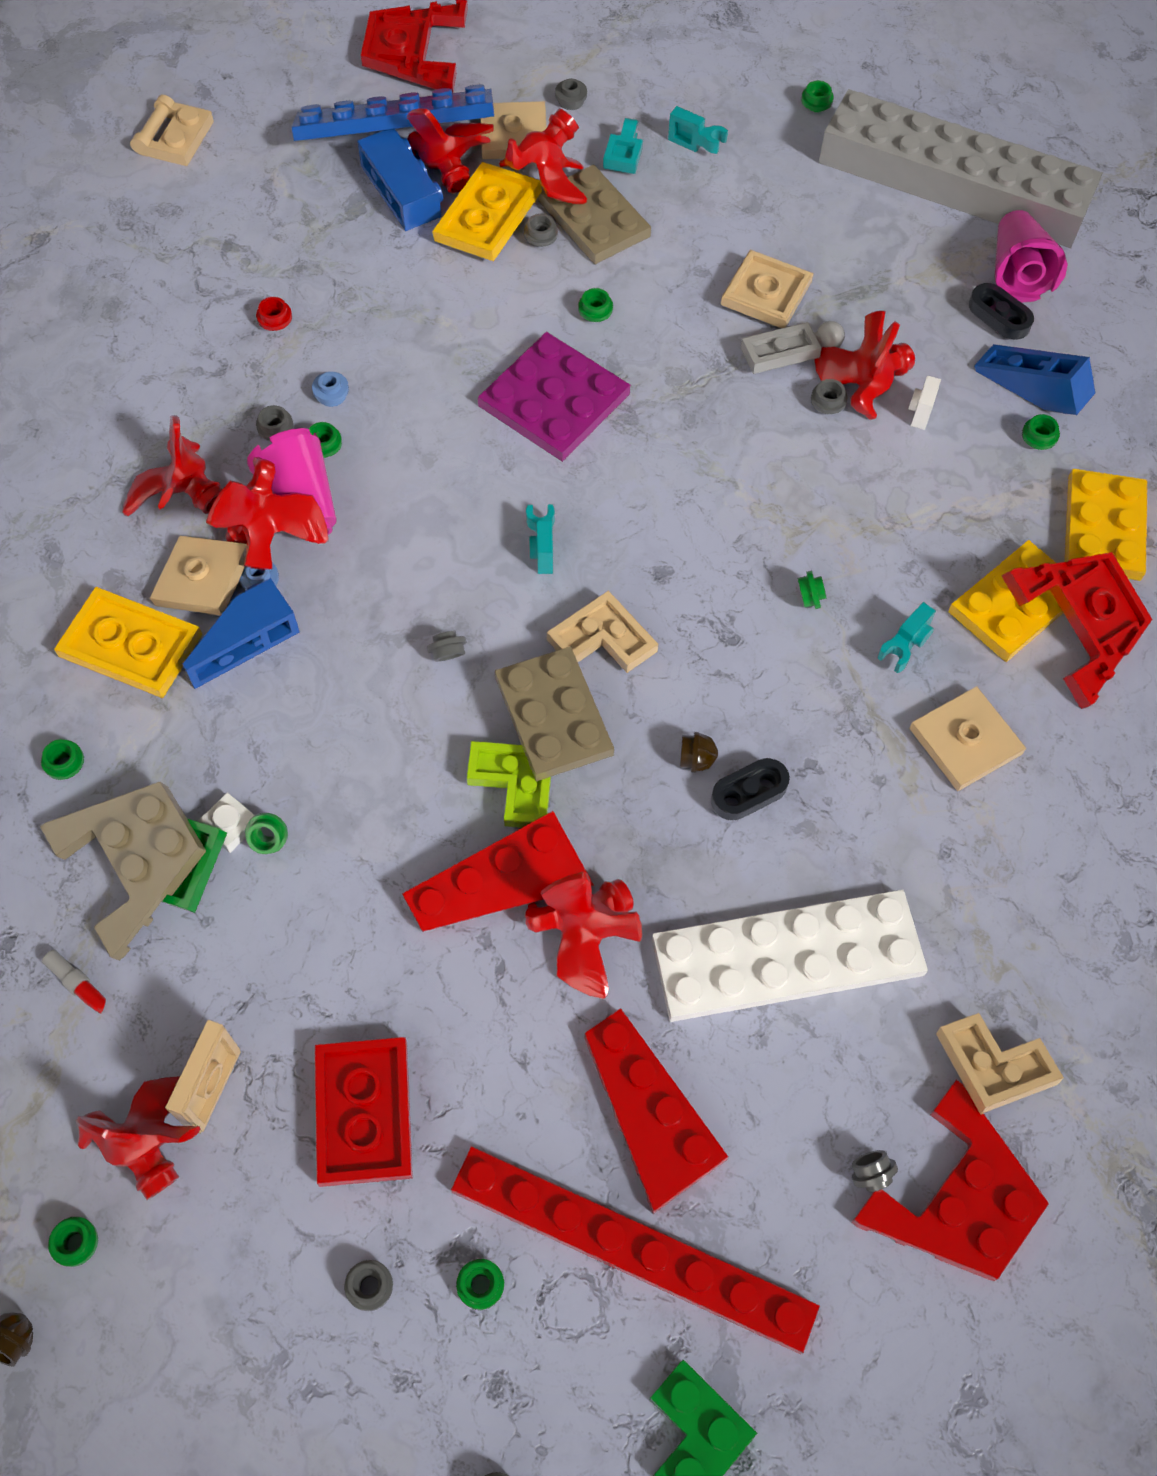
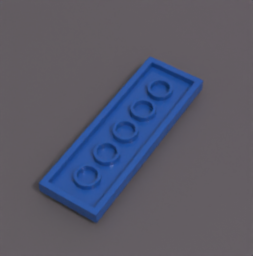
[291,84,494,141]

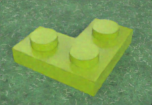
[467,741,551,828]

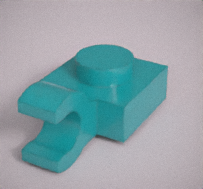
[668,106,728,154]
[603,118,643,174]
[526,504,555,574]
[877,602,936,673]

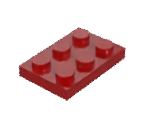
[315,1037,413,1187]

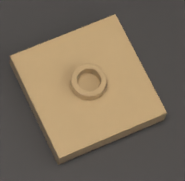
[481,101,547,159]
[721,249,814,328]
[150,536,247,615]
[909,686,1026,792]
[165,1020,241,1134]

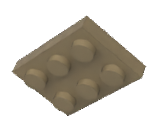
[538,165,651,265]
[495,646,614,781]

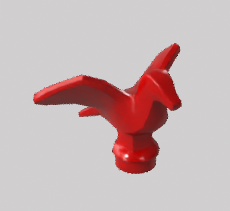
[407,108,494,194]
[499,108,587,204]
[814,311,915,420]
[122,415,222,516]
[206,457,329,570]
[525,872,642,999]
[76,1076,201,1200]

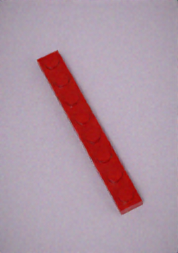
[451,1146,820,1355]

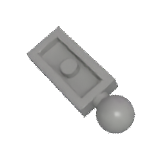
[741,321,845,374]

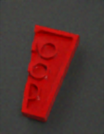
[402,811,594,932]
[584,1008,729,1214]

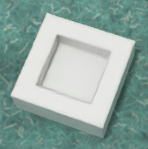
[908,375,941,430]
[197,792,255,853]

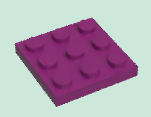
[478,331,631,462]

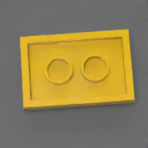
[432,162,542,261]
[1064,468,1147,581]
[948,540,1063,662]
[54,587,203,698]

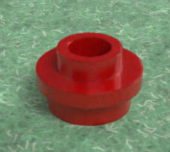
[256,297,292,331]

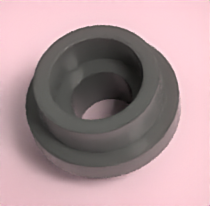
[555,78,587,110]
[524,213,558,247]
[811,379,848,414]
[256,405,294,441]
[427,631,467,662]
[852,1150,898,1192]
[344,1260,393,1311]

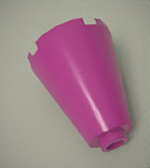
[995,210,1068,303]
[247,428,337,535]

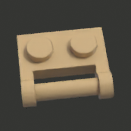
[130,94,214,166]

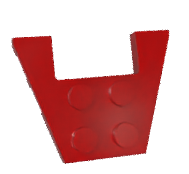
[361,0,468,93]
[1002,552,1153,709]
[851,1079,1049,1281]

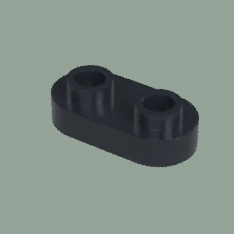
[969,283,1034,340]
[711,758,790,820]

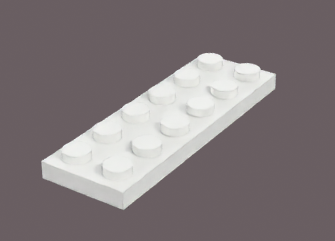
[652,890,928,1022]

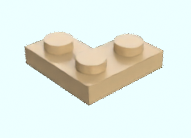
[547,590,658,673]
[936,1013,1064,1114]

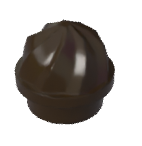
[680,731,718,773]
[0,1312,33,1367]

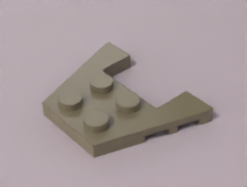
[40,782,206,961]

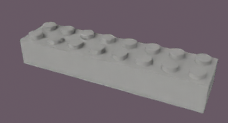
[819,89,1103,248]

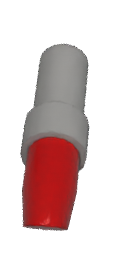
[42,950,106,1014]

